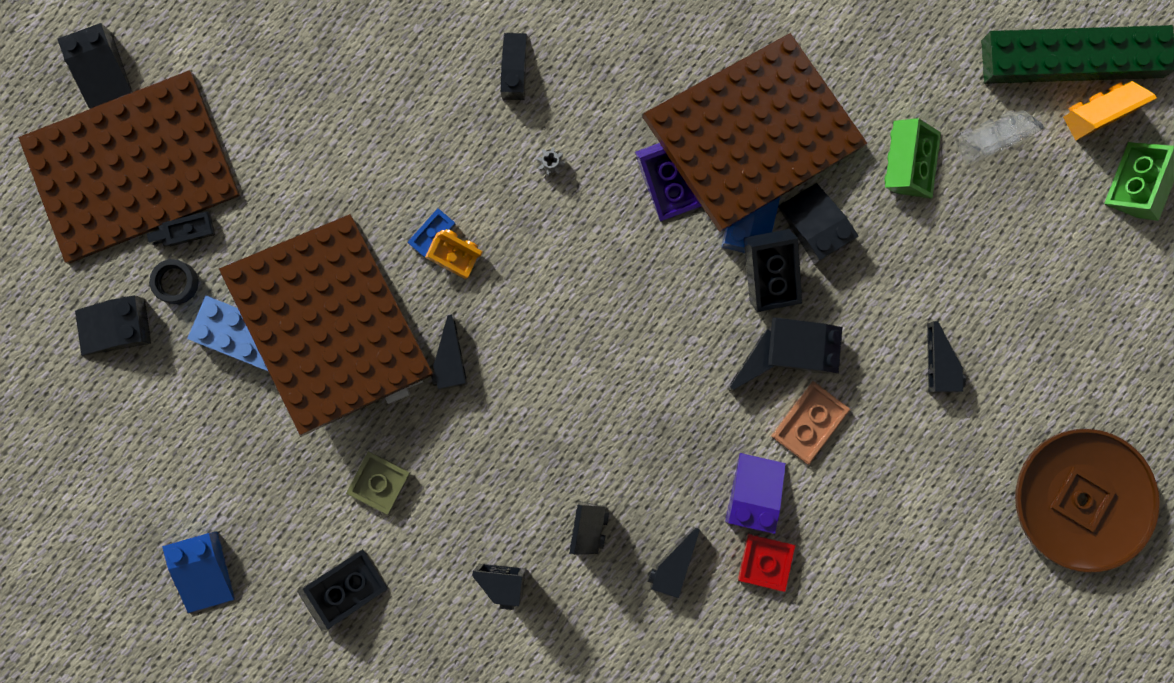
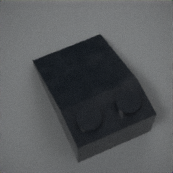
[57,23,133,109]
[778,183,859,264]
[75,295,151,356]
[768,317,843,374]
[569,501,609,555]
[297,549,388,631]

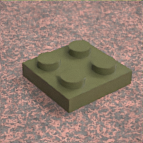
[346,451,411,515]

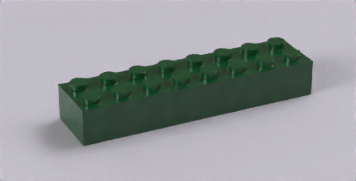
[981,25,1174,84]

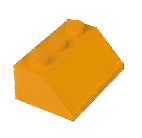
[1063,81,1157,141]

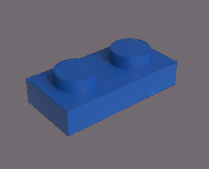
[407,208,456,259]

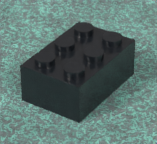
[744,229,802,312]

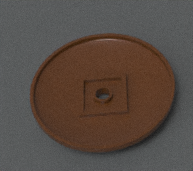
[1015,429,1160,572]

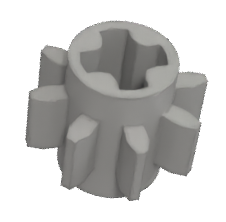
[537,147,565,177]

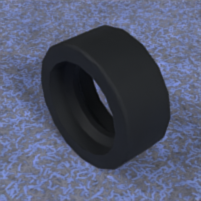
[149,259,199,304]

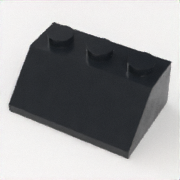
[472,563,526,610]

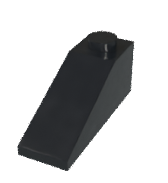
[500,33,527,100]
[431,314,468,390]
[927,321,966,393]
[727,329,774,391]
[647,526,700,598]

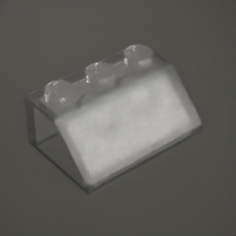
[954,110,1044,167]

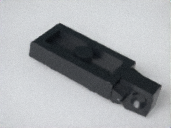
[147,212,215,247]

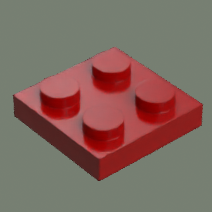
[738,534,795,592]

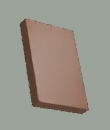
[771,381,851,465]

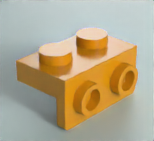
[425,229,483,279]

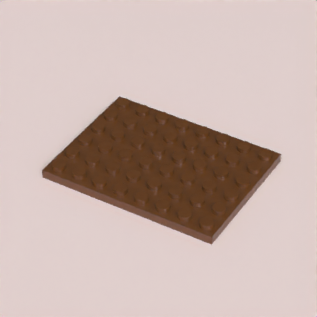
[642,33,867,232]
[18,70,240,264]
[219,214,433,437]

